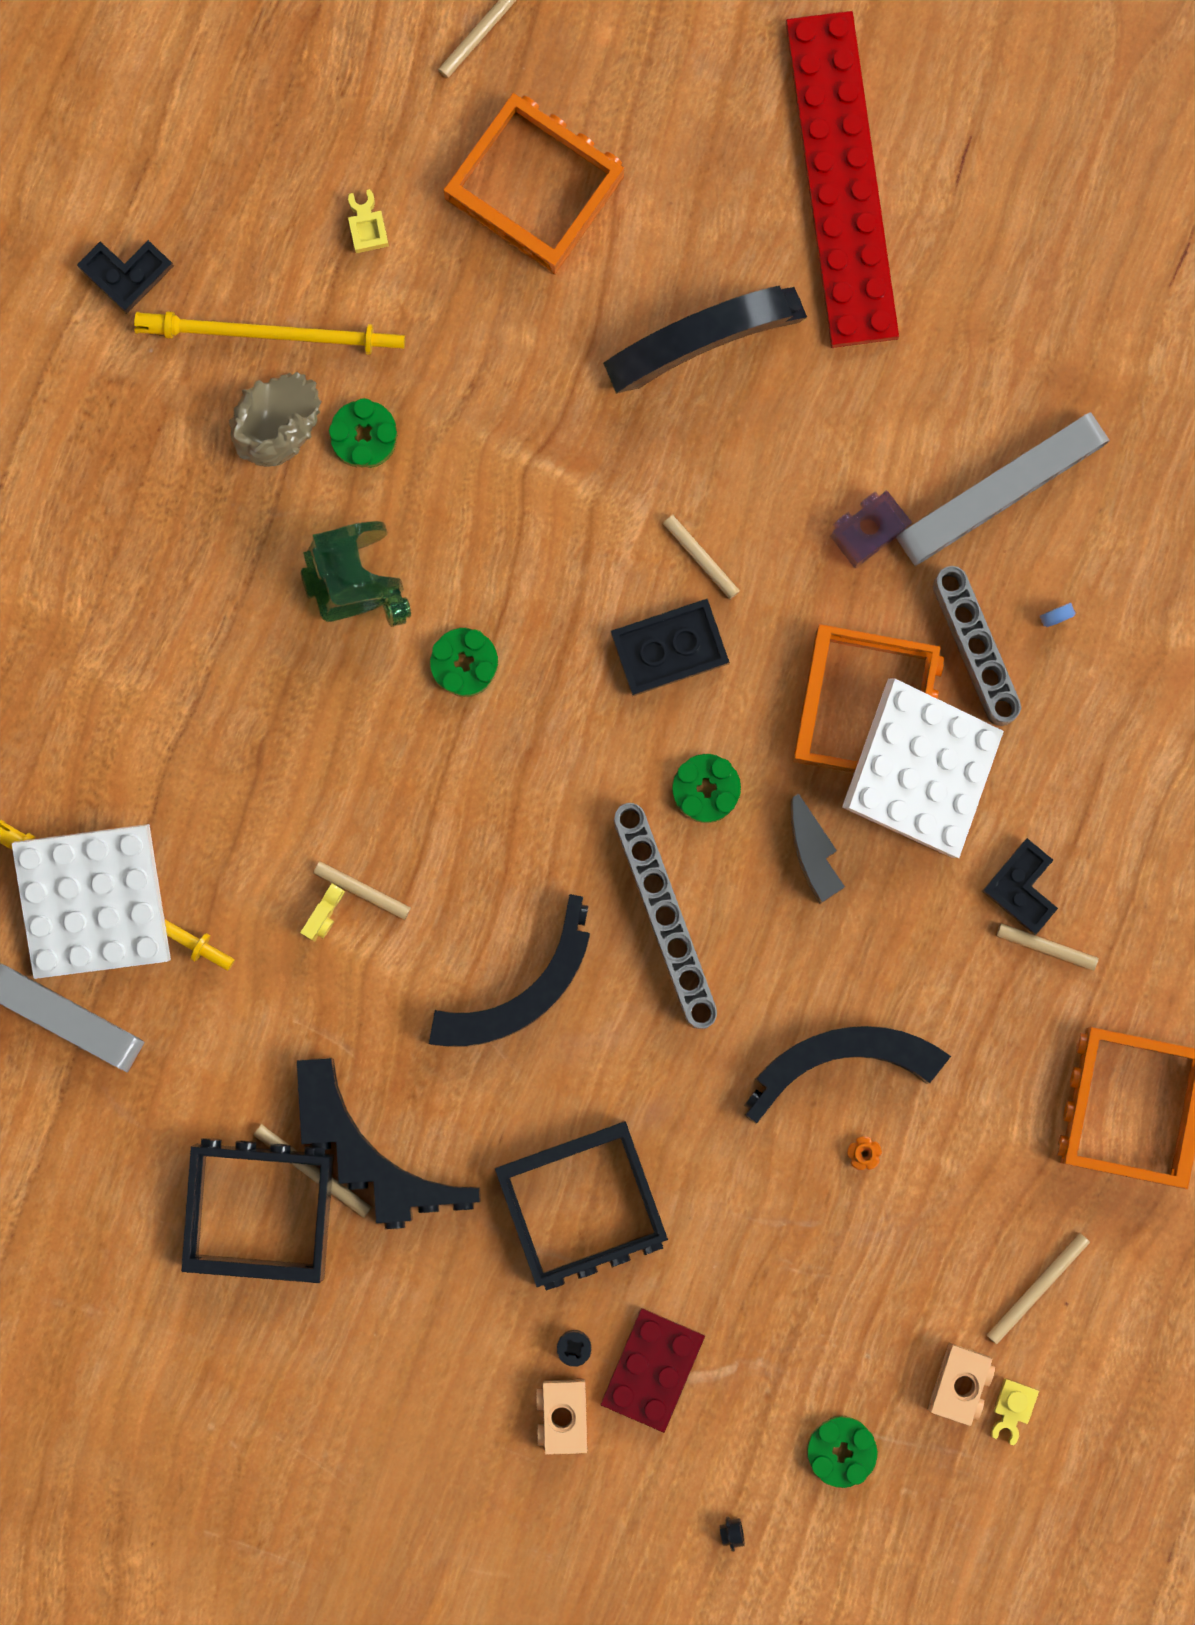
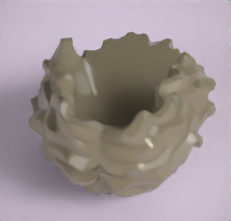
[229,372,322,467]

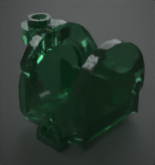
[300,521,411,627]

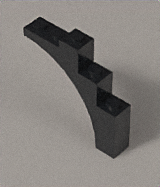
[297,1058,481,1229]

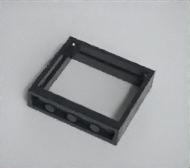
[495,1121,668,1291]
[181,1138,334,1283]

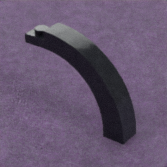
[603,285,807,394]
[429,894,590,1047]
[744,1026,951,1124]

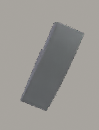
[791,793,845,904]

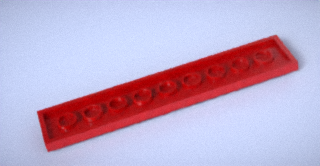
[786,11,899,348]

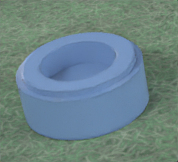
[1040,603,1076,628]

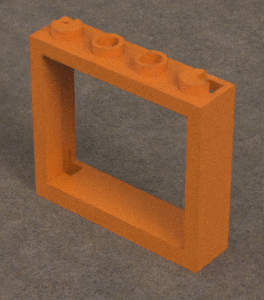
[444,93,624,274]
[793,624,944,773]
[1057,1027,1195,1189]

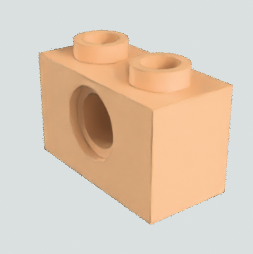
[927,1343,995,1426]
[537,1379,587,1454]

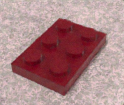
[600,1308,705,1433]

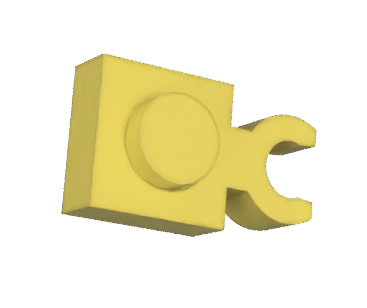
[348,189,389,253]
[300,883,345,942]
[991,1378,1039,1445]

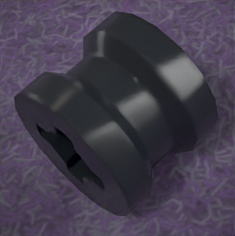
[557,1330,591,1367]

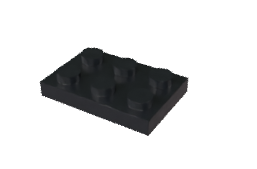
[611,598,730,697]

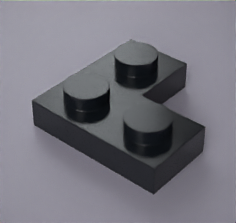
[77,240,174,314]
[982,838,1058,935]

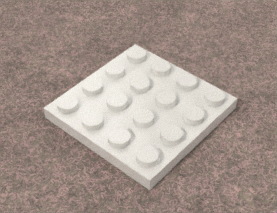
[842,679,1004,858]
[12,824,171,979]

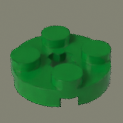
[329,398,398,468]
[430,628,499,697]
[672,754,741,823]
[807,1416,878,1488]

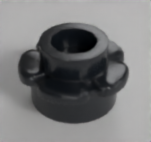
[720,1517,745,1552]

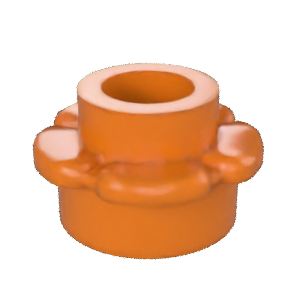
[847,1136,882,1170]

